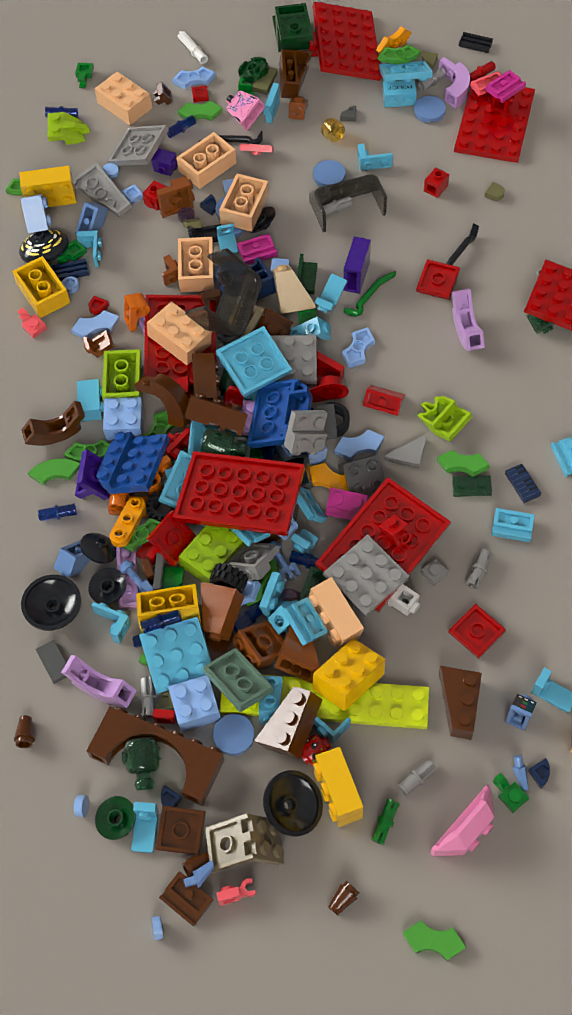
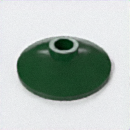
[95,796,136,840]

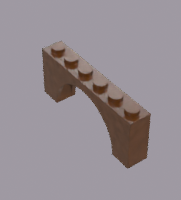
[86,706,224,806]

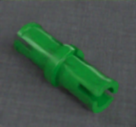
[371,799,400,845]

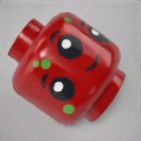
[301,734,332,766]

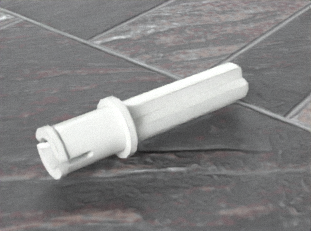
[177,31,208,64]

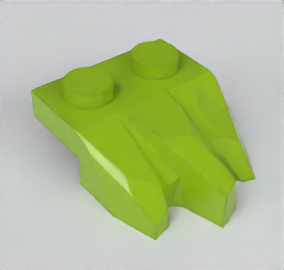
[47,112,90,145]
[417,396,473,442]

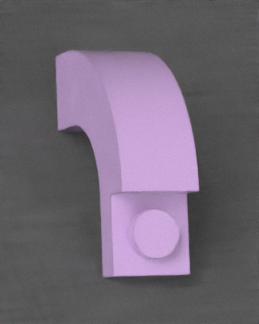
[439,57,470,109]
[452,289,485,351]
[61,655,137,708]

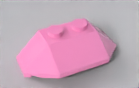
[430,784,494,857]

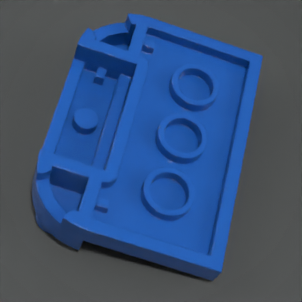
[247,379,313,449]
[96,432,170,494]

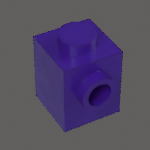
[151,148,178,176]

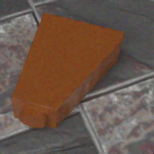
[201,582,245,642]
[274,625,320,683]

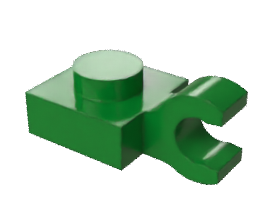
[75,63,94,88]
[57,239,87,264]
[492,773,529,813]

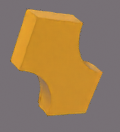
[376,26,412,53]
[310,463,349,491]

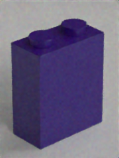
[343,236,371,294]

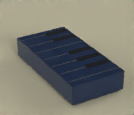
[505,464,541,503]

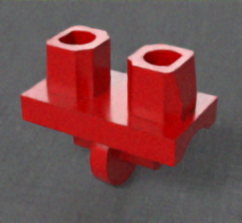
[165,428,190,461]

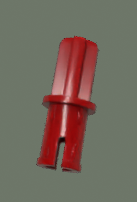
[469,61,496,84]

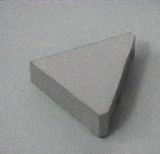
[385,435,427,468]

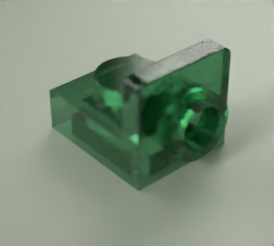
[527,314,555,334]

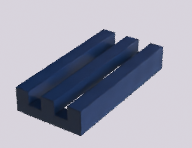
[52,259,89,281]

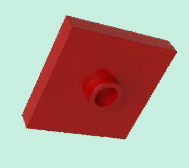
[416,259,460,300]
[146,510,196,566]
[448,604,506,659]

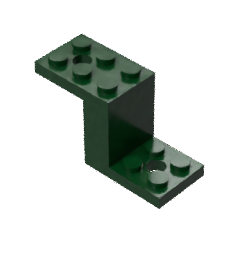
[272,3,313,52]

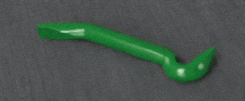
[344,271,396,317]

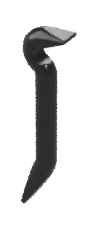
[198,131,263,145]
[446,223,479,265]

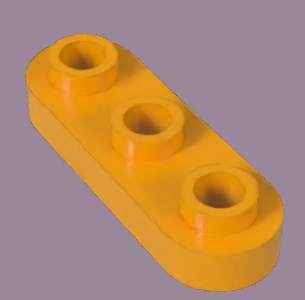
[110,496,146,547]

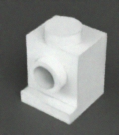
[388,584,420,616]

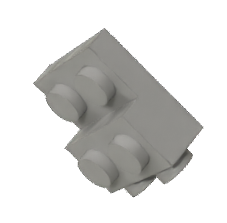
[284,410,328,456]
[226,542,280,581]

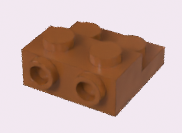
[156,176,195,218]
[233,620,284,670]

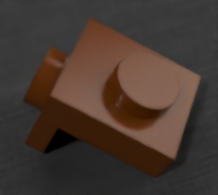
[288,96,308,120]
[162,255,178,286]
[83,330,114,358]

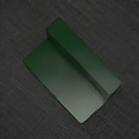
[297,254,318,294]

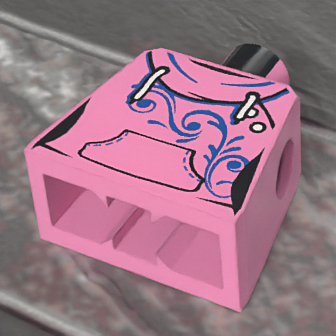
[226,91,265,131]

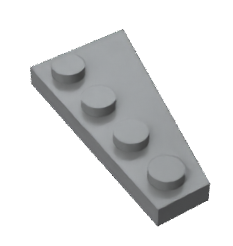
[73,162,132,217]

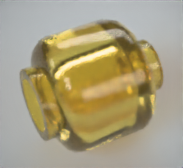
[321,118,345,142]

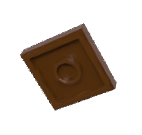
[156,806,206,855]

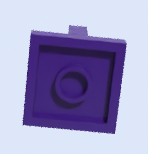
[75,449,110,500]

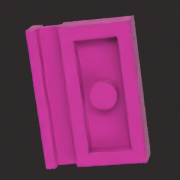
[486,70,526,103]
[237,234,278,266]
[325,487,369,520]

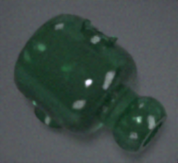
[200,428,248,457]
[122,737,162,791]

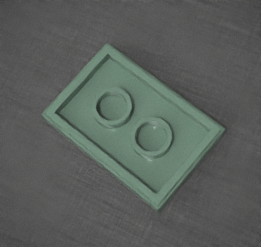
[203,648,274,712]

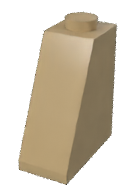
[273,264,316,314]

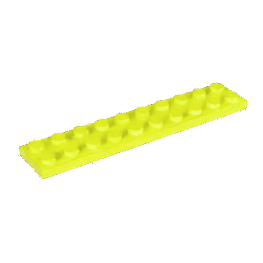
[219,675,429,729]

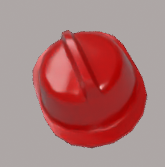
[310,375,349,402]

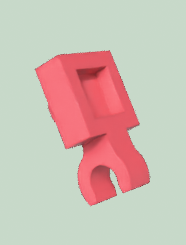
[17,308,47,338]
[216,878,256,906]

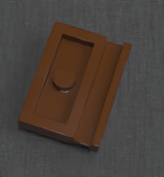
[256,308,294,336]
[159,871,214,926]

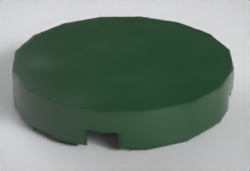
[238,57,269,82]

